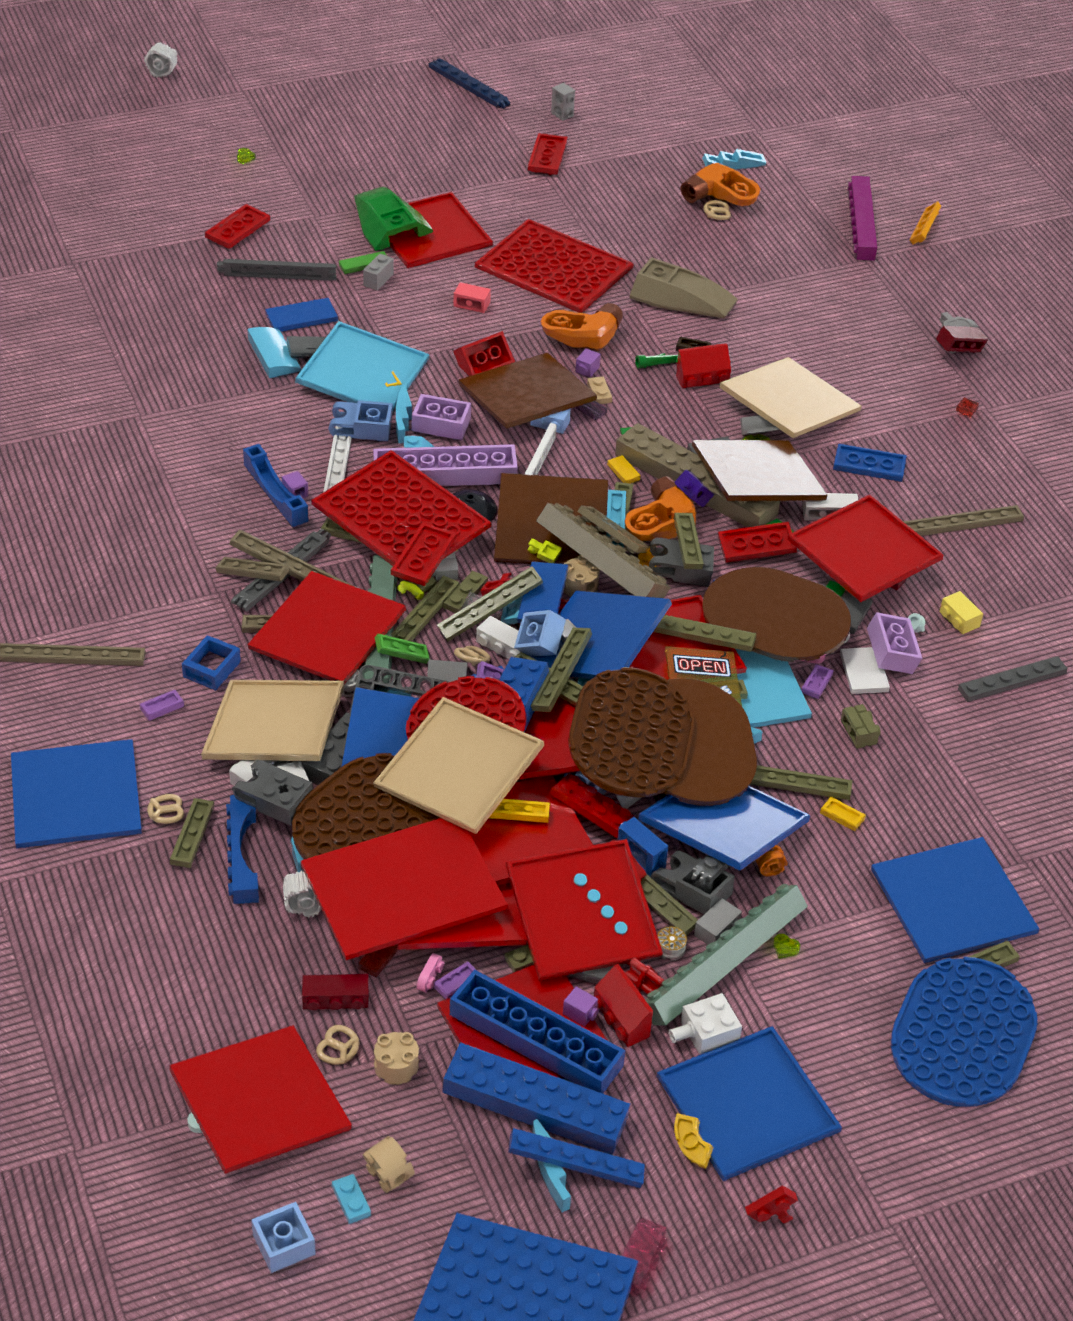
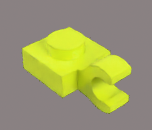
[527,539,562,563]

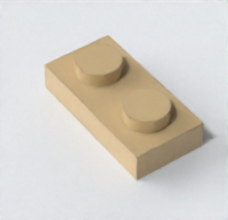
[587,377,612,405]

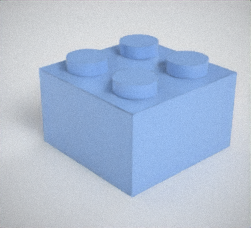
[514,610,566,657]
[251,1202,316,1273]

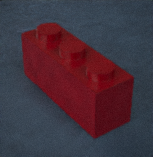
[935,326,989,352]
[302,974,369,1010]

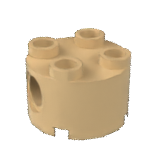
[563,555,600,597]
[374,1032,419,1085]
[363,1136,415,1193]

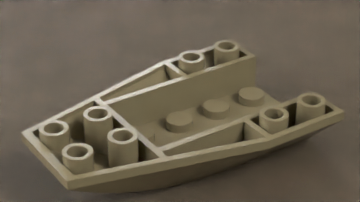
[629,257,738,319]

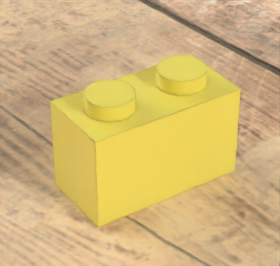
[940,591,983,634]

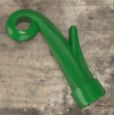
[635,353,678,369]

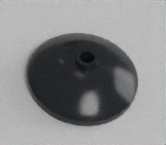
[453,489,497,522]

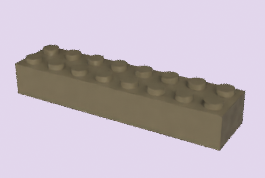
[536,503,671,598]

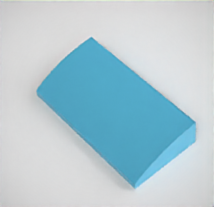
[247,327,301,378]

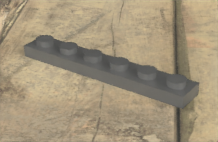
[958,656,1068,702]

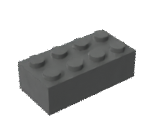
[302,712,351,785]

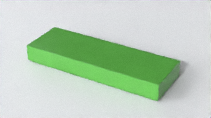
[339,251,387,274]
[375,634,430,664]

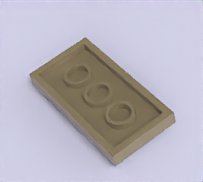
[577,505,650,554]

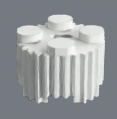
[144,42,177,78]
[283,871,321,918]

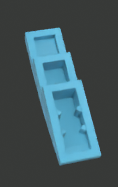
[702,149,767,169]
[396,385,412,444]
[533,1119,571,1213]

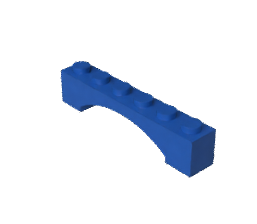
[243,444,309,527]
[226,795,259,904]

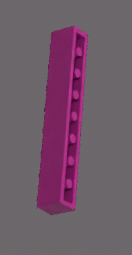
[847,176,877,261]

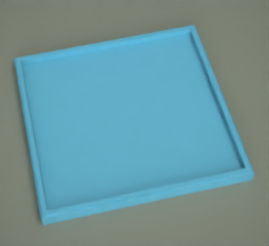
[295,321,430,411]
[704,649,812,728]

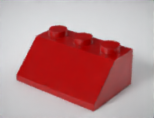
[453,331,515,376]
[676,343,731,389]
[594,964,653,1047]

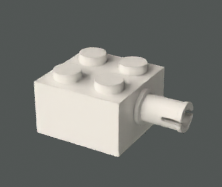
[669,993,742,1055]

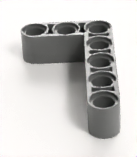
[350,665,448,714]

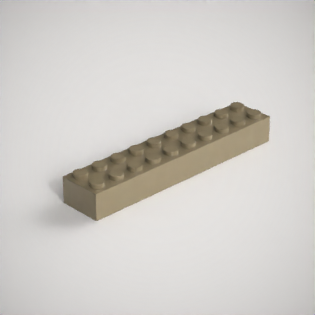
[615,423,780,527]

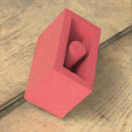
[453,282,491,313]

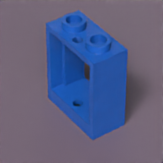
[182,635,241,691]
[618,817,668,877]

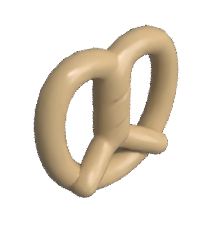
[704,200,731,220]
[454,646,491,667]
[147,794,184,824]
[316,1025,359,1065]

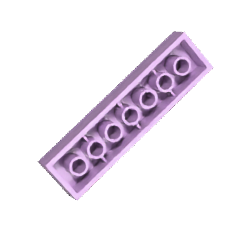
[373,444,518,486]

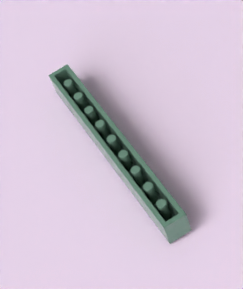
[363,555,397,692]
[645,884,808,1025]

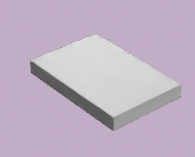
[840,647,890,694]

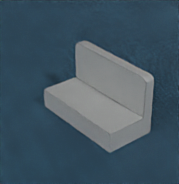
[740,415,780,435]
[427,660,468,682]

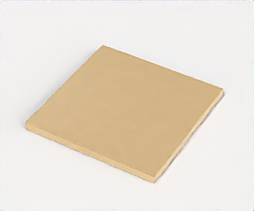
[720,357,862,438]
[201,680,344,761]
[373,697,544,834]

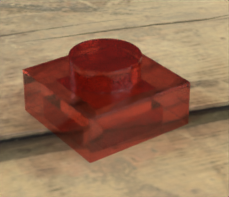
[956,397,979,417]

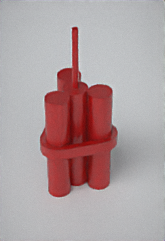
[626,958,665,995]

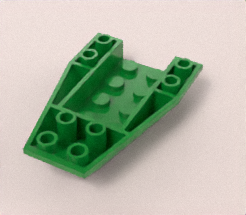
[354,186,433,251]

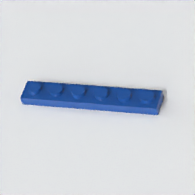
[508,1128,645,1188]

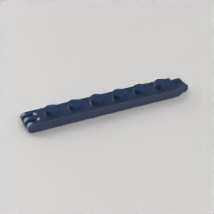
[428,58,510,109]

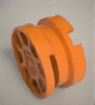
[755,845,788,877]

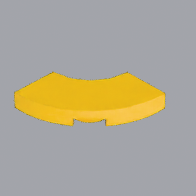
[674,1113,713,1169]

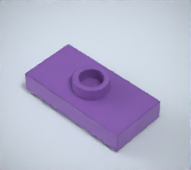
[801,664,834,699]
[140,690,184,721]
[434,961,476,999]

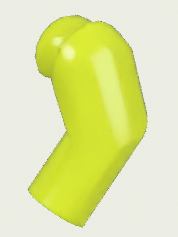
[397,581,424,600]

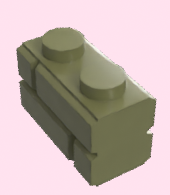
[841,704,881,749]

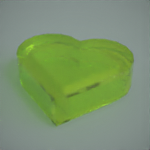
[237,148,256,164]
[773,934,800,959]

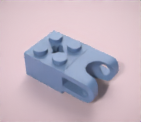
[328,400,392,441]

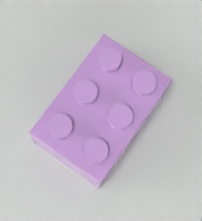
[412,394,471,440]
[867,612,922,674]

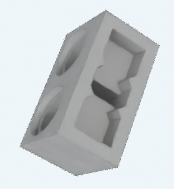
[551,83,575,121]

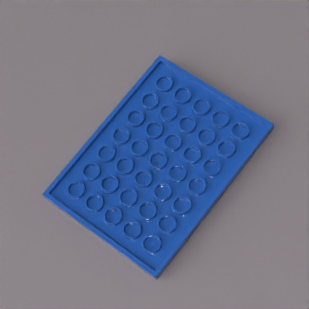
[413,1213,638,1321]

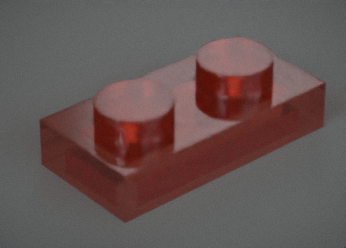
[358,944,398,978]

